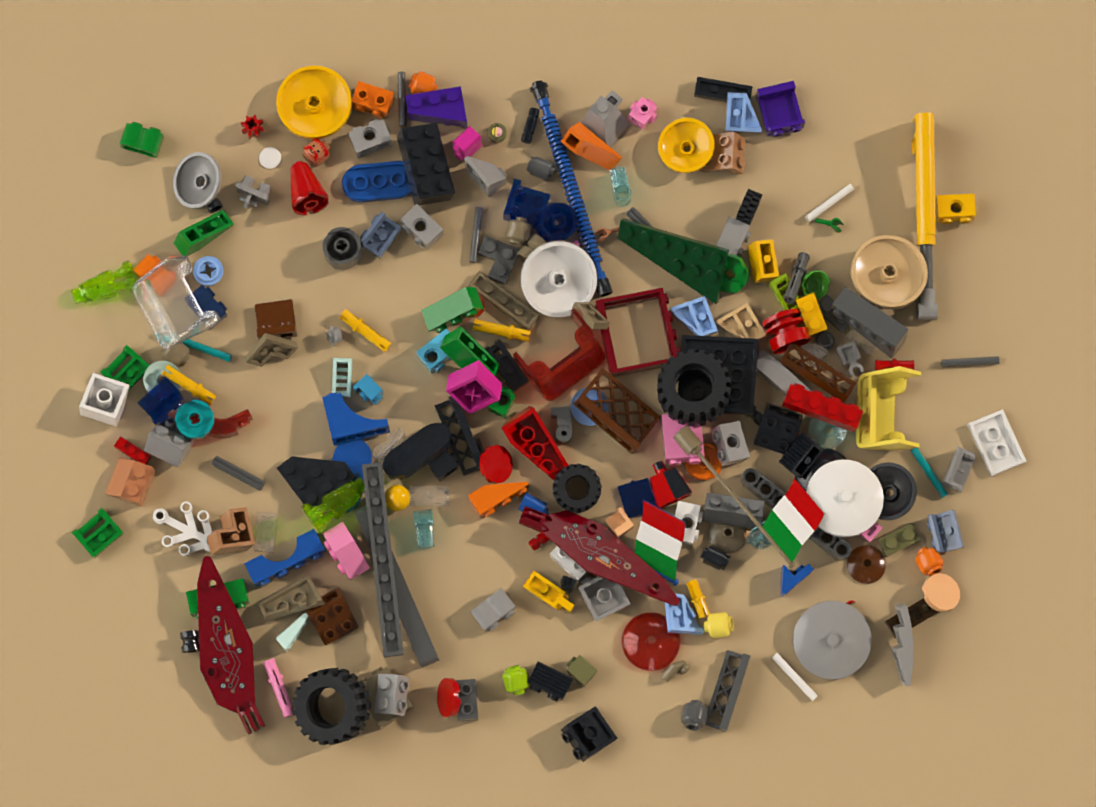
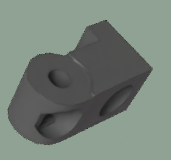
[551,406,572,444]

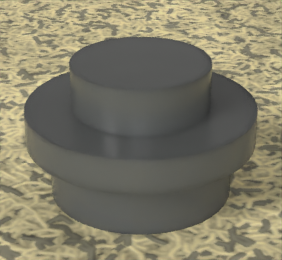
[815,332,835,351]

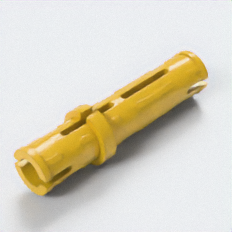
[339,309,392,353]
[472,318,531,342]
[161,364,217,406]

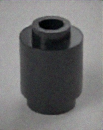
[700,545,731,570]

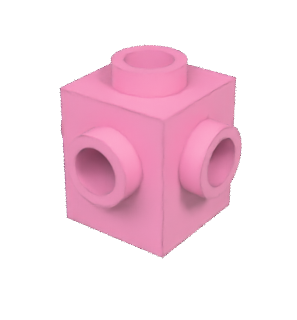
[628,97,658,131]

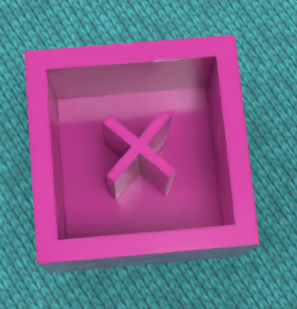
[446,360,502,414]

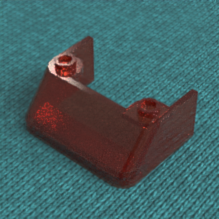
[513,308,605,401]

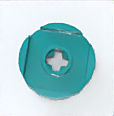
[175,400,215,439]

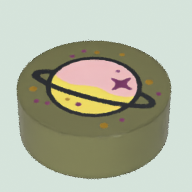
[488,123,507,143]

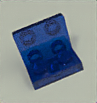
[503,178,550,230]
[137,377,184,425]

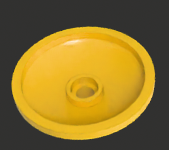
[658,118,715,173]

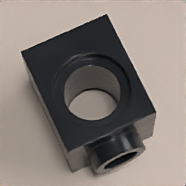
[428,450,459,482]

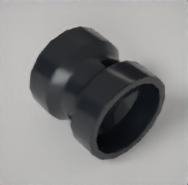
[180,630,199,653]

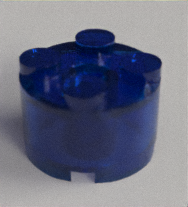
[534,203,577,242]

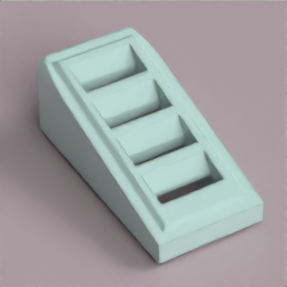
[332,358,353,397]
[276,613,309,652]

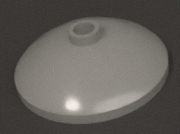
[173,152,221,209]

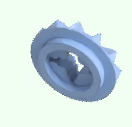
[193,256,224,286]

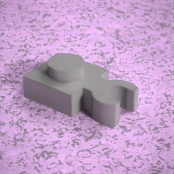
[836,341,864,377]

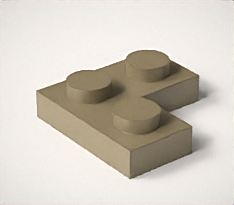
[244,333,298,367]

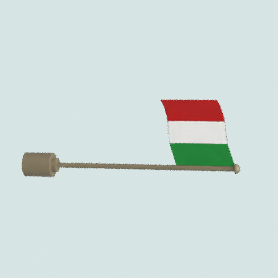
[673,426,824,568]

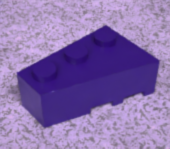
[405,86,468,128]

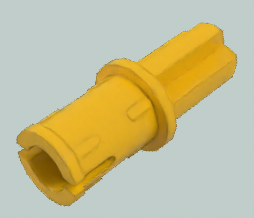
[686,579,710,619]

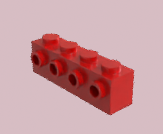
[782,383,863,433]

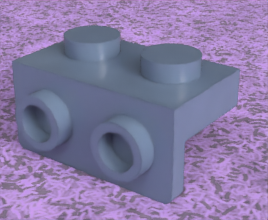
[360,212,402,259]
[927,510,964,553]

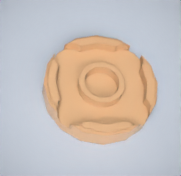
[922,573,960,612]

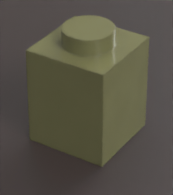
[567,655,597,687]

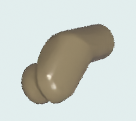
[661,660,690,682]

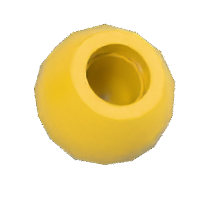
[385,485,411,512]

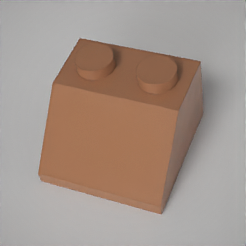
[105,458,156,507]

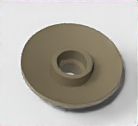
[708,523,746,553]

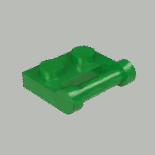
[100,345,150,392]
[72,507,124,559]

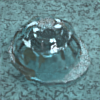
[744,520,771,549]

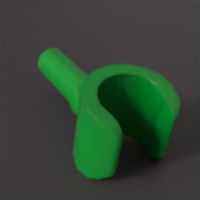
[816,218,844,233]

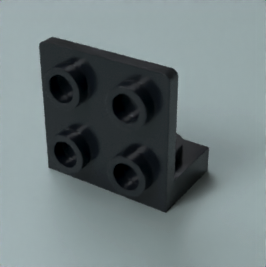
[754,403,803,454]

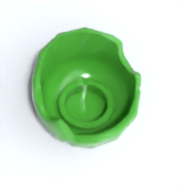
[801,270,831,299]

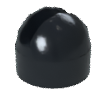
[206,197,223,213]

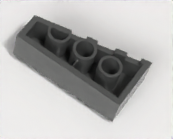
[831,287,909,359]

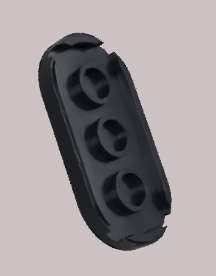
[383,423,452,480]

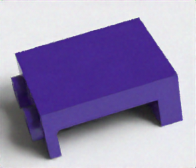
[756,81,805,137]

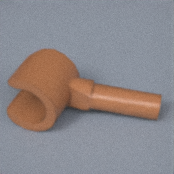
[594,227,619,242]

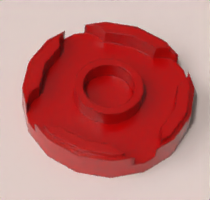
[479,445,513,484]
[437,678,461,717]

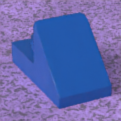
[780,564,814,597]

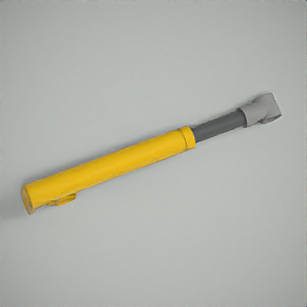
[912,113,938,320]

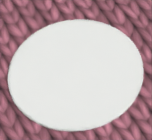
[259,147,281,169]

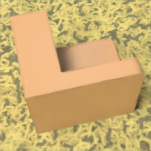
[605,507,634,539]

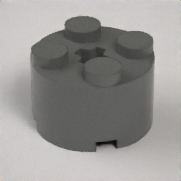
[323,227,362,270]

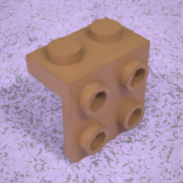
[700,132,746,175]

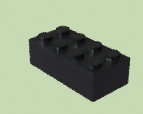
[397,123,455,206]

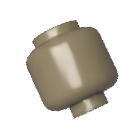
[505,217,532,246]
[161,339,190,367]

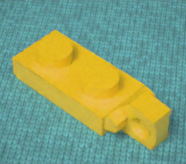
[523,571,575,613]

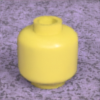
[704,612,734,638]

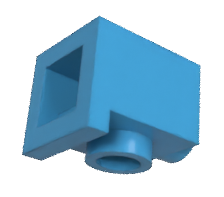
[353,374,384,405]

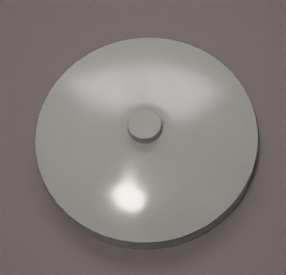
[793,601,872,679]

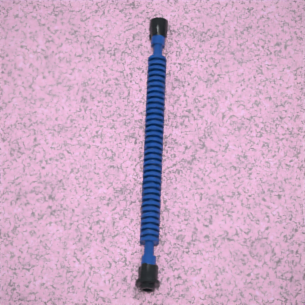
[530,80,613,297]

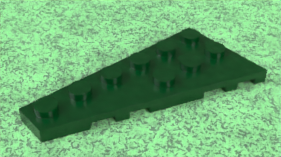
[617,219,729,304]

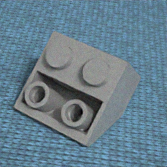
[144,415,196,467]

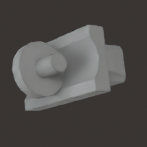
[235,175,271,209]

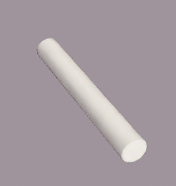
[805,184,854,222]
[772,653,818,701]

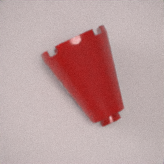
[290,161,329,215]

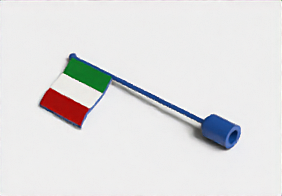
[518,493,685,586]

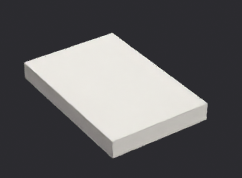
[967,409,1027,477]

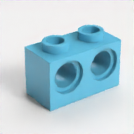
[416,329,452,373]

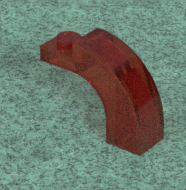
[190,398,253,438]

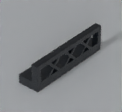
[435,396,481,476]

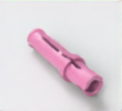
[263,658,294,718]

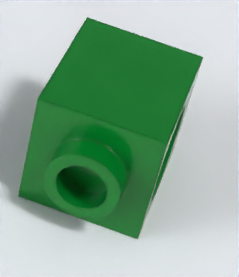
[488,387,516,419]

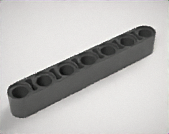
[741,468,851,561]

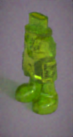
[71,260,140,304]
[301,477,365,534]

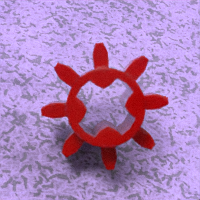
[241,115,264,139]

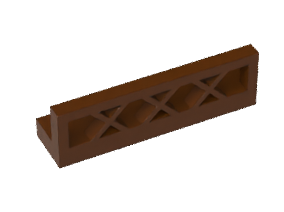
[779,342,857,402]

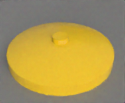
[276,65,352,139]

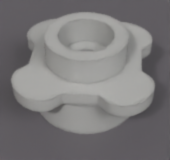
[326,325,342,346]

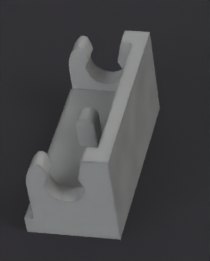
[942,446,976,493]

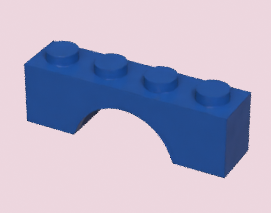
[244,529,326,587]

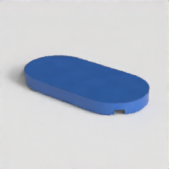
[342,161,411,203]
[325,440,372,514]

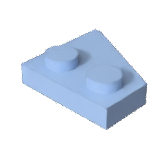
[725,92,762,132]
[670,296,718,336]
[665,594,705,635]

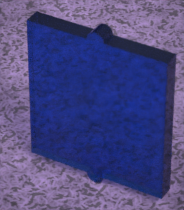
[617,478,657,518]

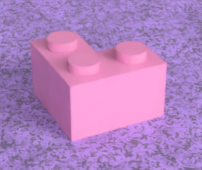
[322,522,370,580]

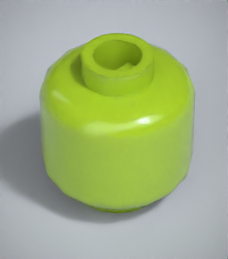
[502,665,530,695]

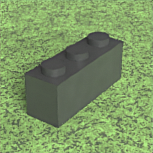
[702,493,764,530]

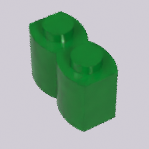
[119,122,164,158]

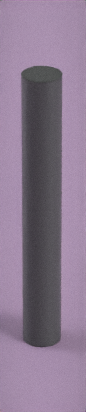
[398,71,407,127]
[469,207,483,263]
[941,356,999,367]

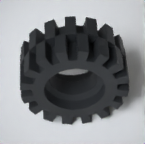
[736,189,763,225]

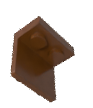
[255,299,297,339]
[306,588,359,645]

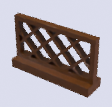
[573,368,661,453]

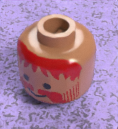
[302,139,331,166]

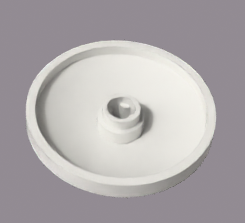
[521,241,597,317]
[806,460,884,537]

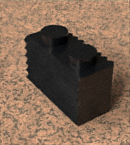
[779,432,824,479]
[528,661,573,702]

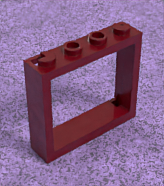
[595,288,680,377]

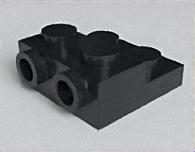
[561,706,618,762]

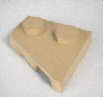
[716,303,767,340]

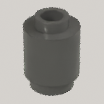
[527,157,556,181]

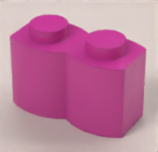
[452,126,482,161]

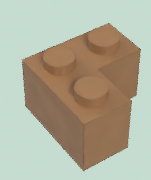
[207,507,255,556]

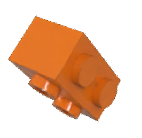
[351,81,395,118]

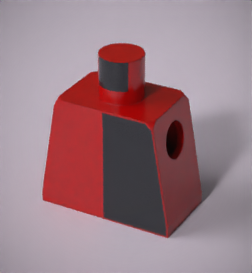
[650,461,692,509]

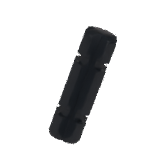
[521,108,539,144]

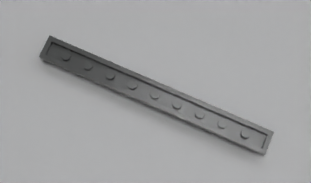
[362,462,404,658]

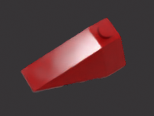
[501,406,569,480]

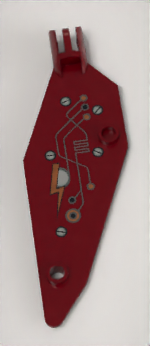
[519,506,680,606]
[197,556,266,735]

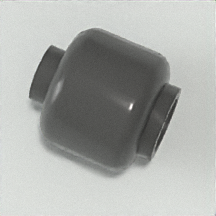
[681,700,708,731]

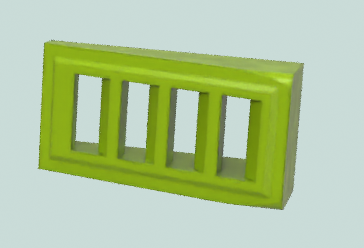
[769,273,799,310]

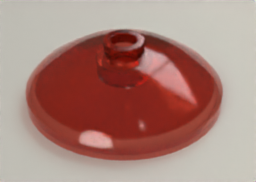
[622,612,680,671]

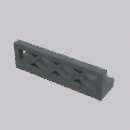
[706,650,751,732]

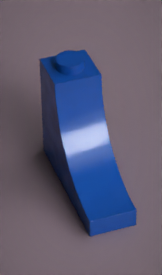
[322,393,390,446]

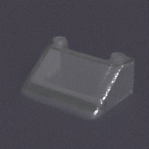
[133,256,221,348]

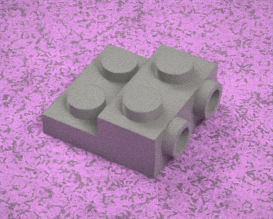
[577,576,630,622]

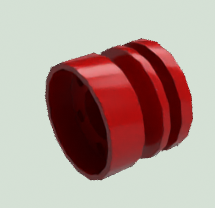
[762,308,811,354]

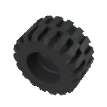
[553,464,602,513]

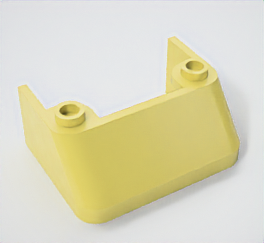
[856,366,921,451]

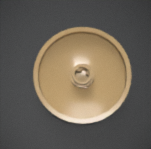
[851,235,928,309]

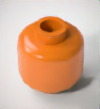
[408,71,438,94]
[915,547,944,577]

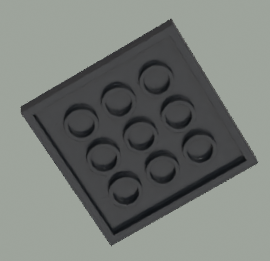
[678,335,759,415]

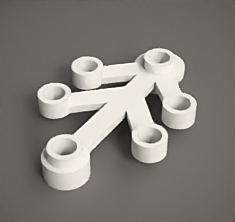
[153,501,212,557]

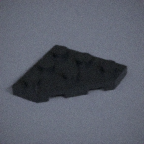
[277,456,357,514]

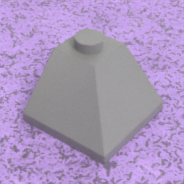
[581,96,630,147]
[464,156,507,197]

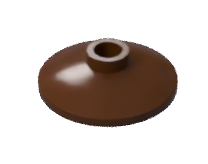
[847,545,886,584]

